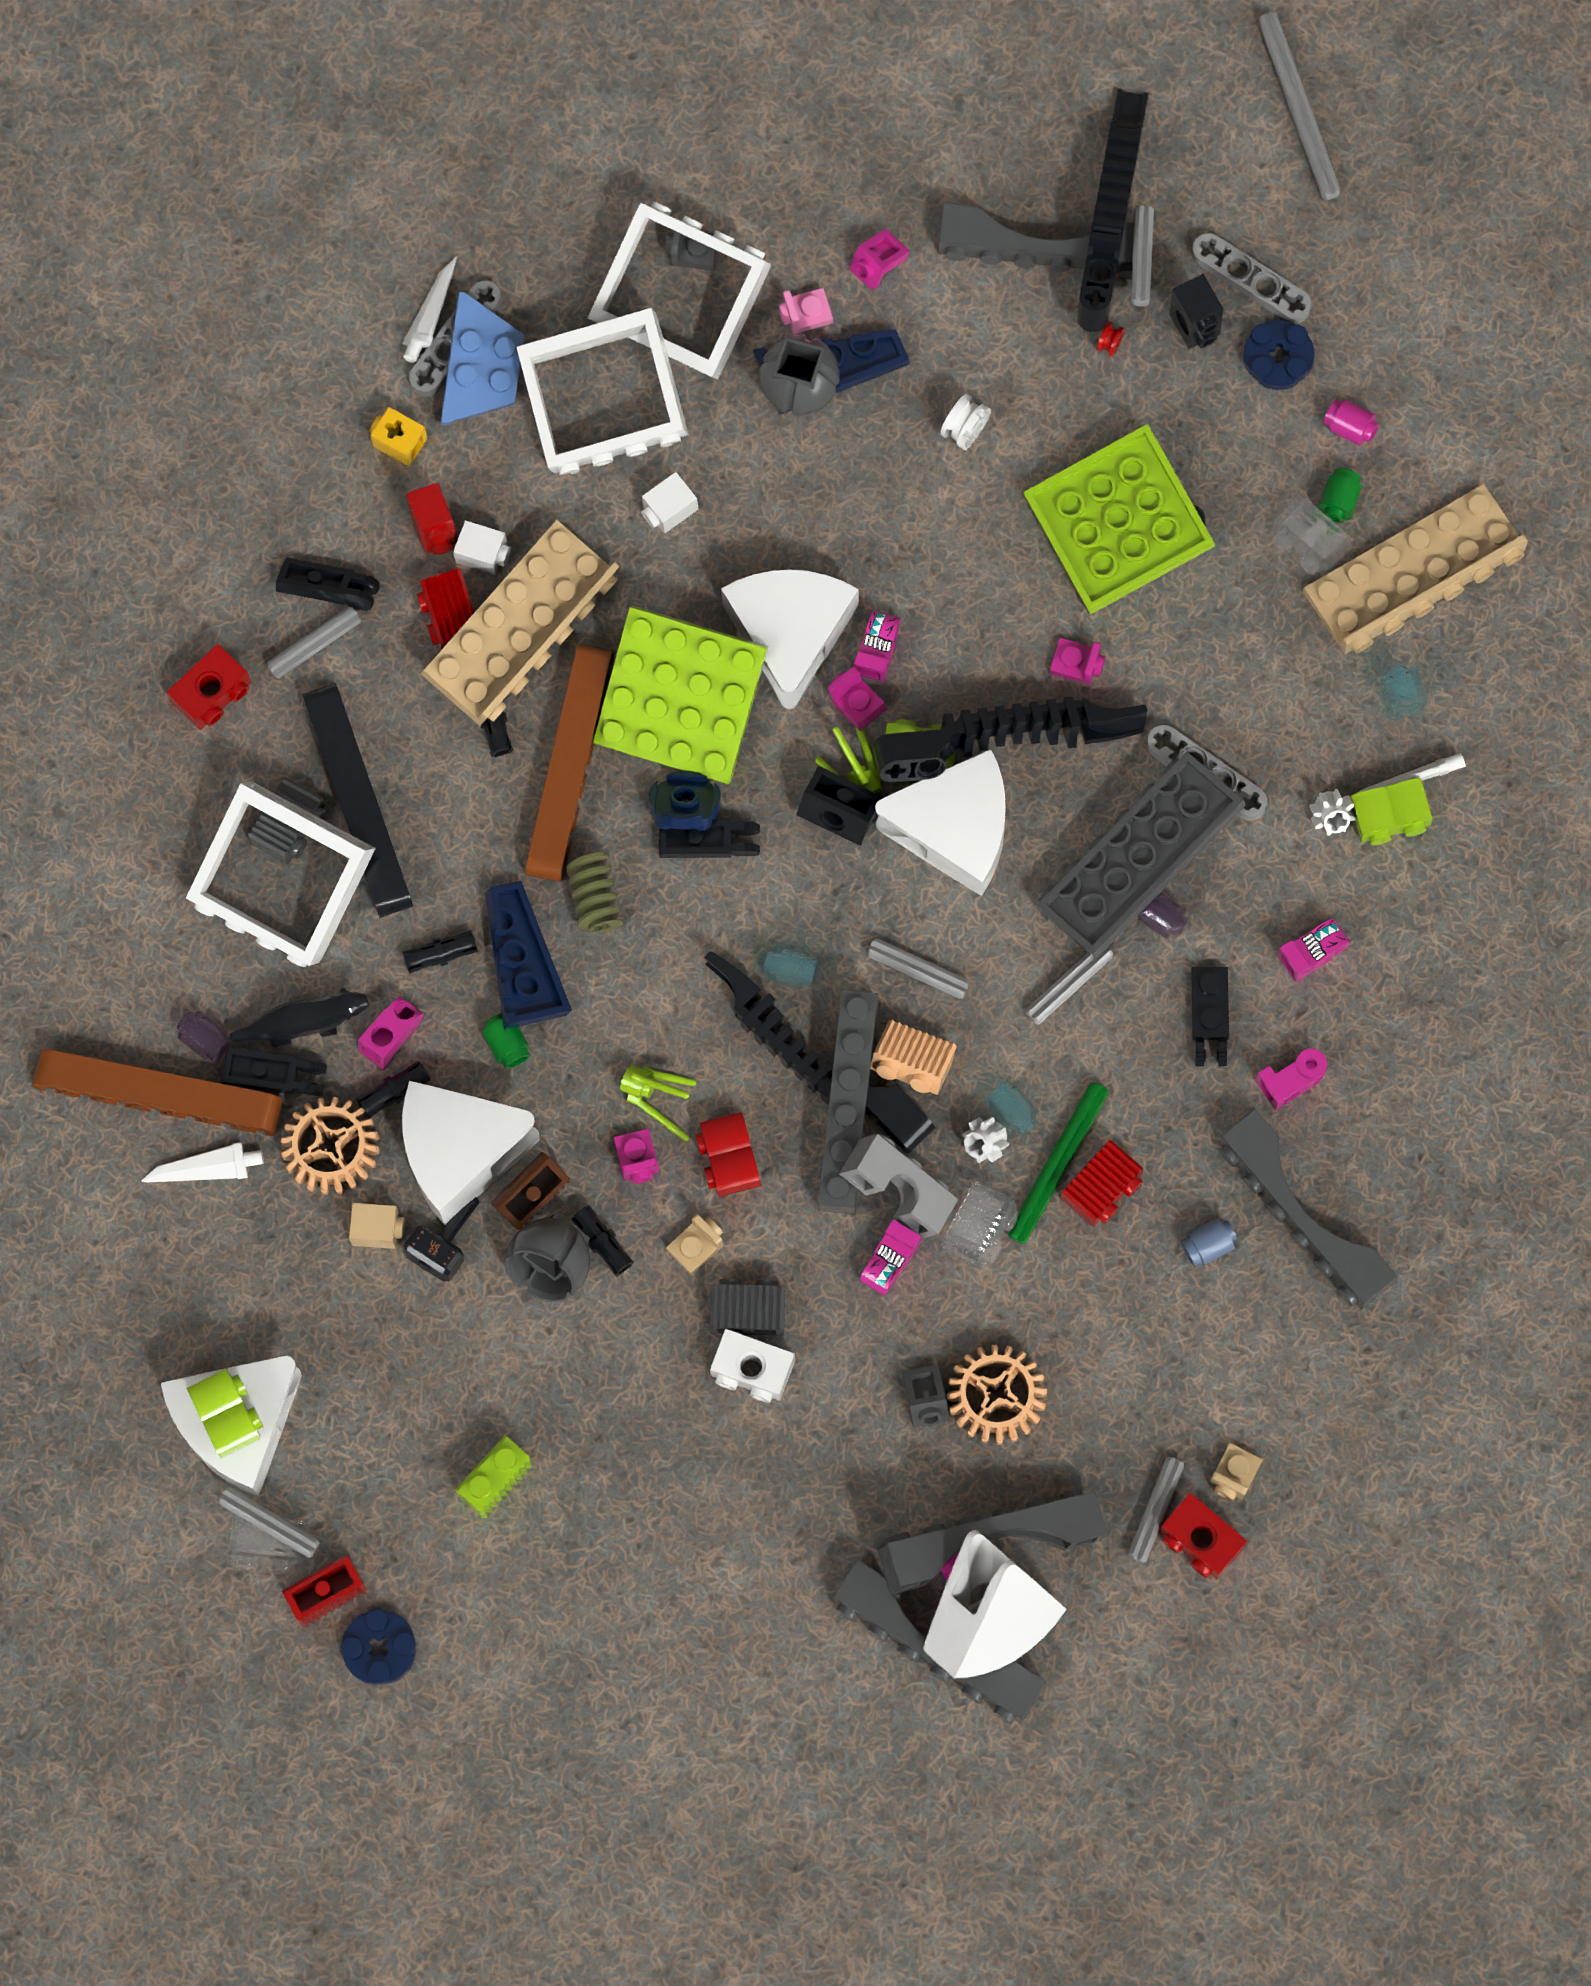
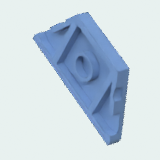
[440,292,524,426]

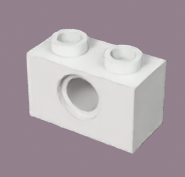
[710,1329,795,1403]

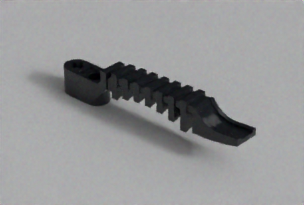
[1077,89,1149,332]
[872,697,1148,782]
[704,951,936,1154]

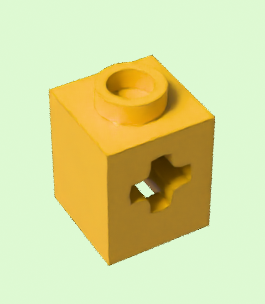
[370,407,428,466]

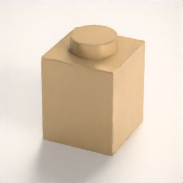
[349,1203,405,1249]

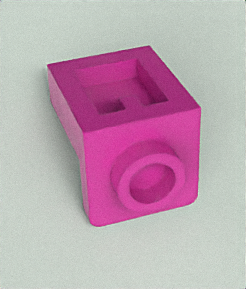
[849,229,910,290]
[1049,638,1106,685]
[828,667,887,731]
[613,1129,659,1184]

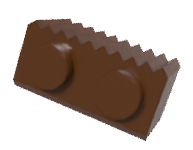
[490,1152,570,1230]

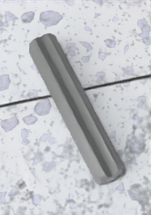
[1131,205,1154,306]
[267,607,361,678]
[868,938,969,999]
[1026,947,1113,1025]
[1128,1457,1184,1563]
[219,1487,320,1558]

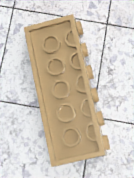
[1303,484,1528,655]
[421,520,620,726]

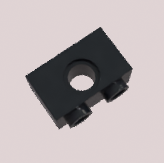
[1169,274,1224,349]
[796,766,883,846]

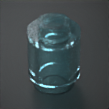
[763,945,818,988]
[985,1081,1039,1136]

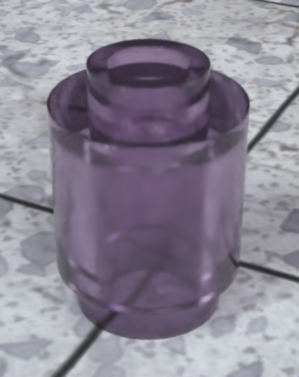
[1138,892,1188,939]
[177,1010,232,1062]

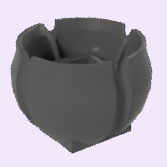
[759,334,840,417]
[505,1213,591,1302]

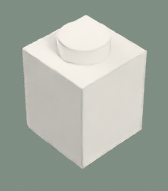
[641,472,698,534]
[453,520,511,575]

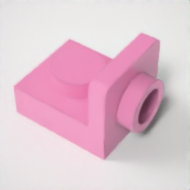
[778,288,833,334]

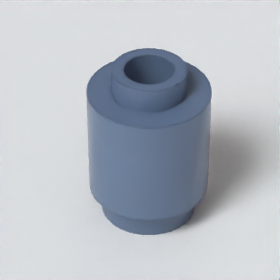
[1180,1217,1238,1267]

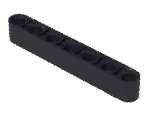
[302,683,414,918]

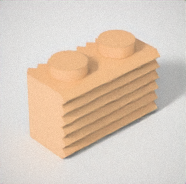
[871,1019,957,1095]

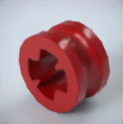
[1097,321,1125,357]

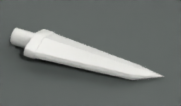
[402,256,457,363]
[1350,753,1466,798]
[141,1142,264,1182]

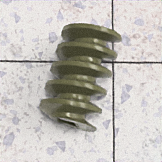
[566,852,623,932]

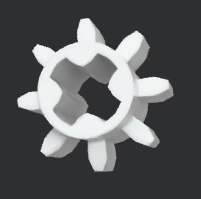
[1309,789,1356,836]
[962,1117,1009,1163]

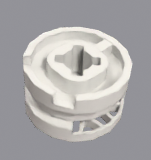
[940,394,991,450]

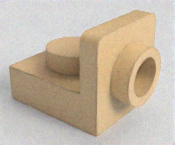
[666,1214,723,1276]
[1209,1443,1263,1501]

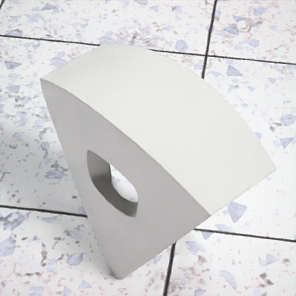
[721,569,859,709]
[875,750,1005,896]
[402,1081,540,1225]
[161,1356,302,1496]
[923,1530,1066,1678]

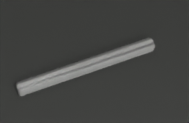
[1259,12,1340,200]

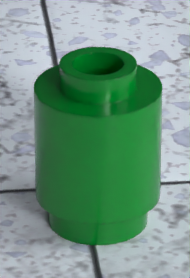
[1318,468,1362,524]
[482,1013,531,1070]

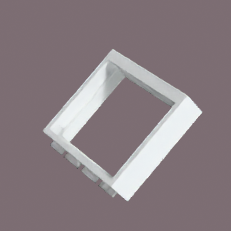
[588,201,771,379]
[517,308,689,475]
[186,781,376,967]

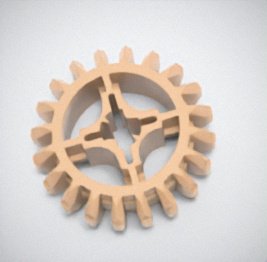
[281,1097,380,1195]
[947,1344,1047,1445]

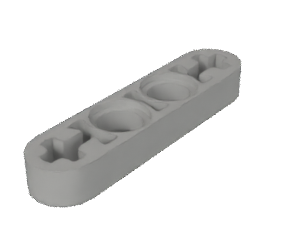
[1192,233,1311,323]
[409,281,501,397]
[1147,725,1267,821]

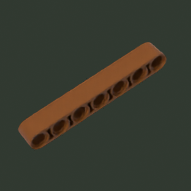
[526,643,614,882]
[32,1049,283,1136]

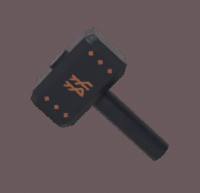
[403,1197,480,1282]

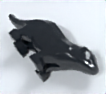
[230,988,368,1047]

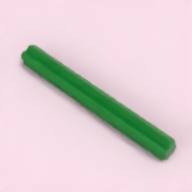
[1007,1082,1109,1244]

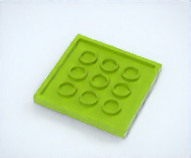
[1023,424,1215,615]
[593,605,769,784]

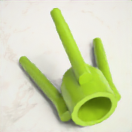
[816,727,883,794]
[620,1064,697,1142]

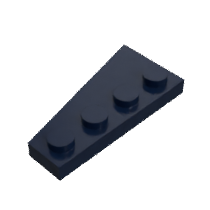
[753,329,909,415]
[485,881,572,1030]

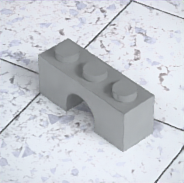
[839,1134,959,1239]

